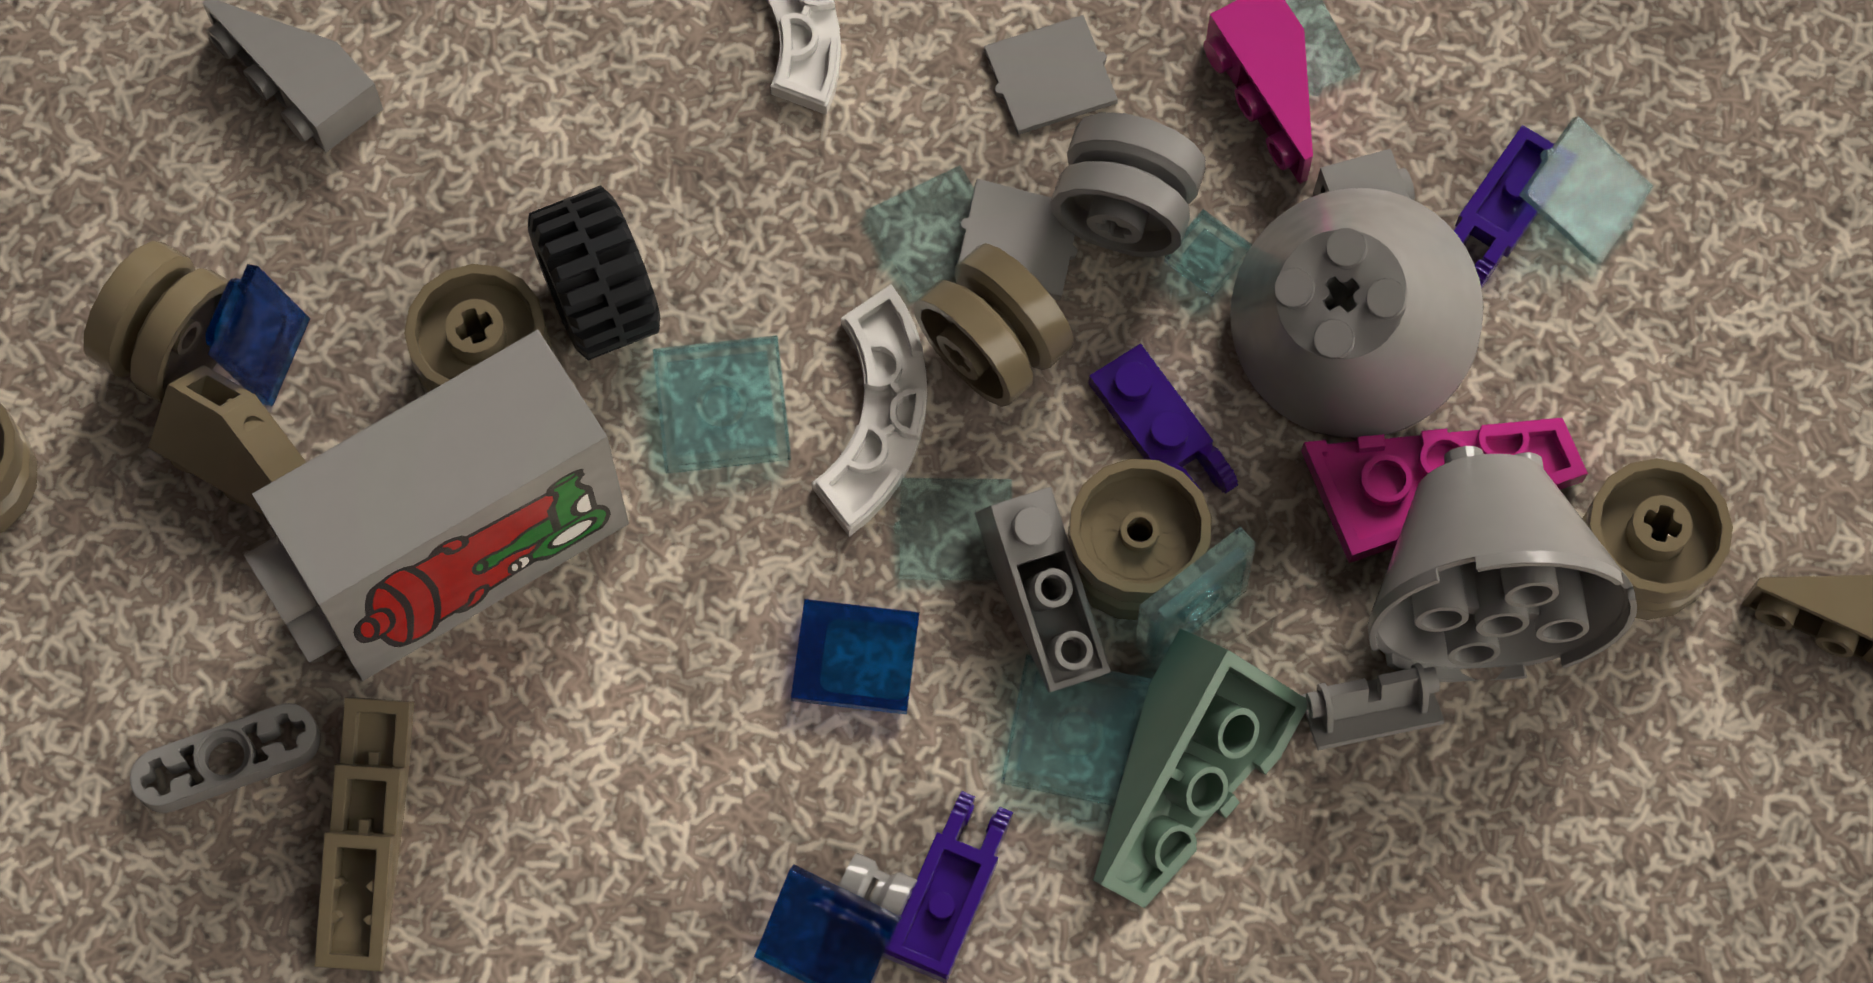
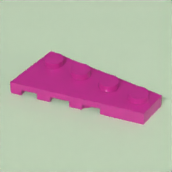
[1301,417,1588,563]

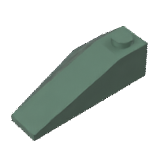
[1093,629,1307,908]

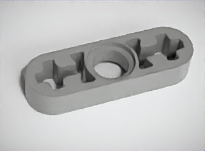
[130,703,321,813]

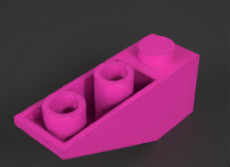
[1203,0,1313,184]

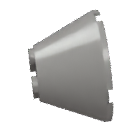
[1230,188,1484,438]
[1368,446,1637,682]

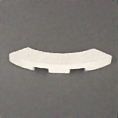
[766,0,841,115]
[812,284,927,537]

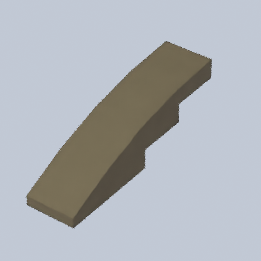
[314,697,415,971]

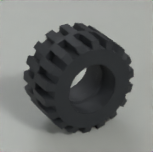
[528,185,660,361]

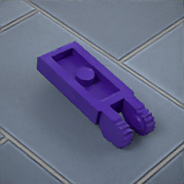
[1454,125,1575,289]
[1088,343,1238,494]
[885,791,1013,983]

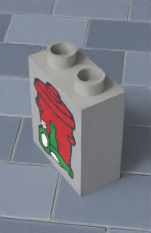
[243,329,629,681]

